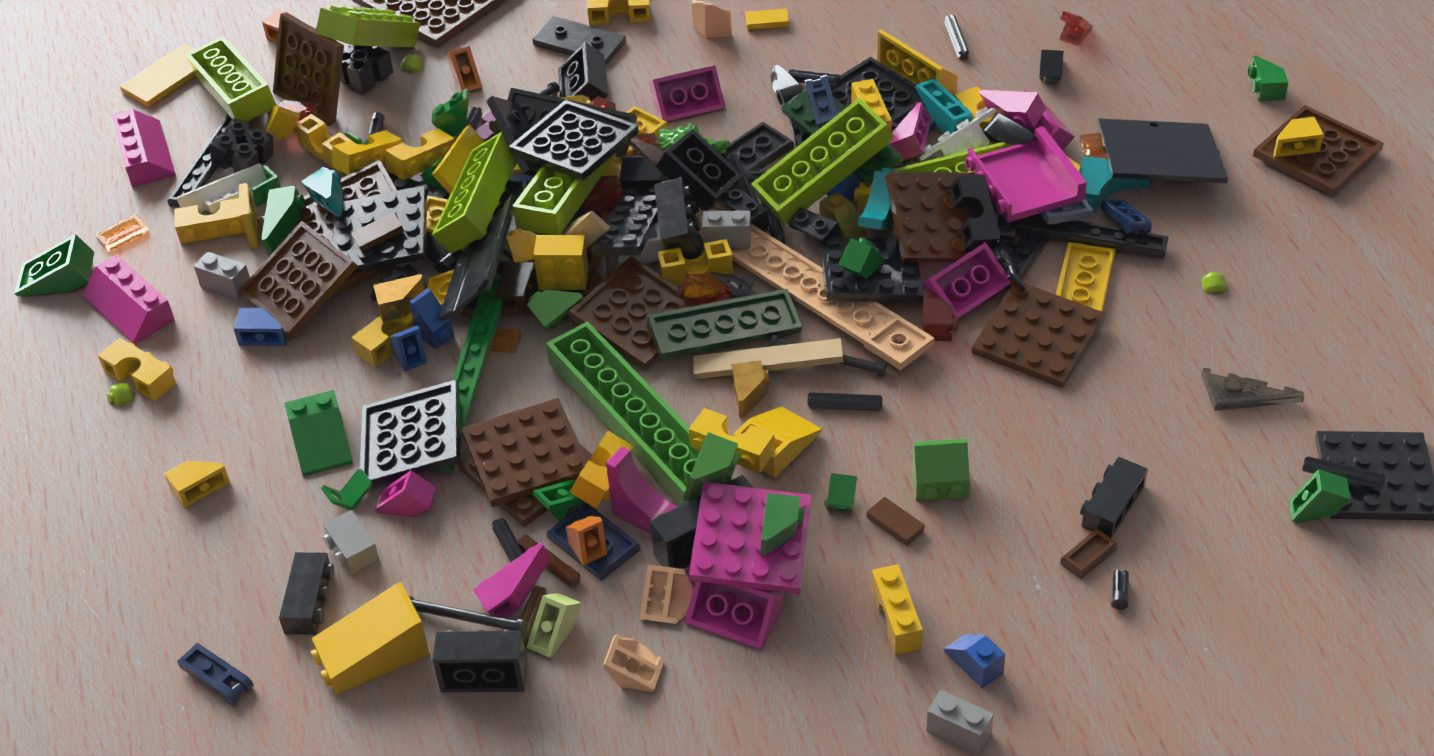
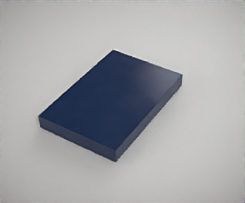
[547,503,641,581]

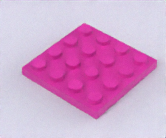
[689,482,812,594]

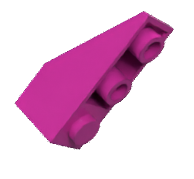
[473,542,551,618]

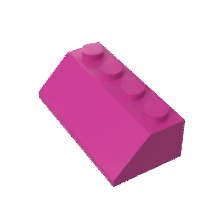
[111,109,176,187]
[83,255,175,344]

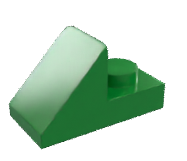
[533,479,586,521]

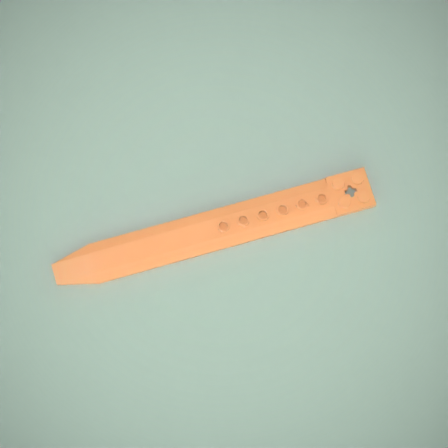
[666,178,934,370]

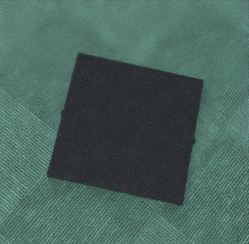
[1097,118,1228,183]

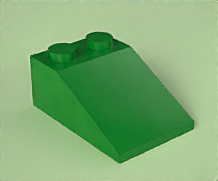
[14,234,95,297]
[284,390,353,476]

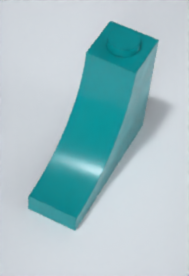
[1079,156,1150,213]
[857,168,896,231]

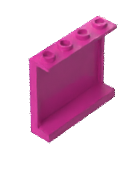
[965,126,1087,223]

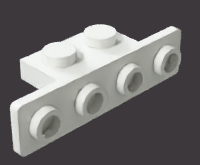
[915,107,997,161]
[177,164,267,213]

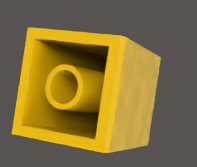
[311,582,430,695]

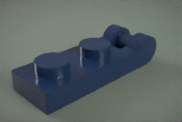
[805,74,838,130]
[1101,199,1152,233]
[177,643,254,706]

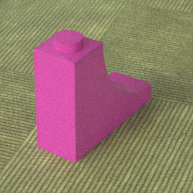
[606,446,677,534]

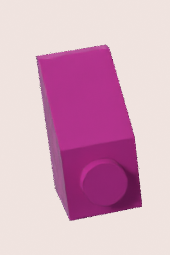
[374,471,436,517]

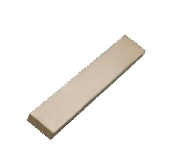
[693,338,843,380]

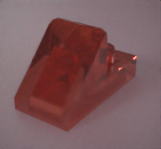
[1060,11,1093,45]

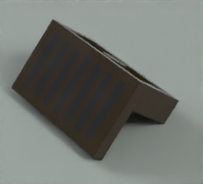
[495,262,537,313]

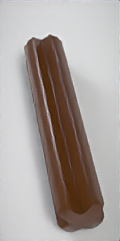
[517,535,581,587]
[521,586,547,649]

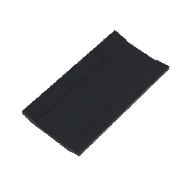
[438,194,516,320]

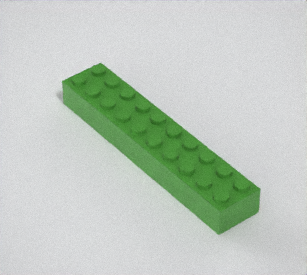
[546,321,732,505]

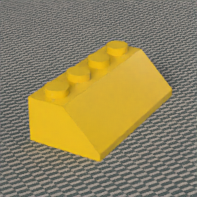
[877,30,958,95]

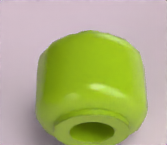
[401,54,424,73]
[1201,272,1227,294]
[107,383,134,406]

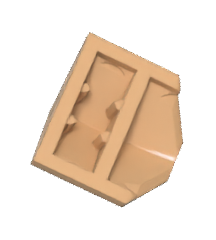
[692,0,732,38]
[639,564,694,625]
[603,634,665,693]

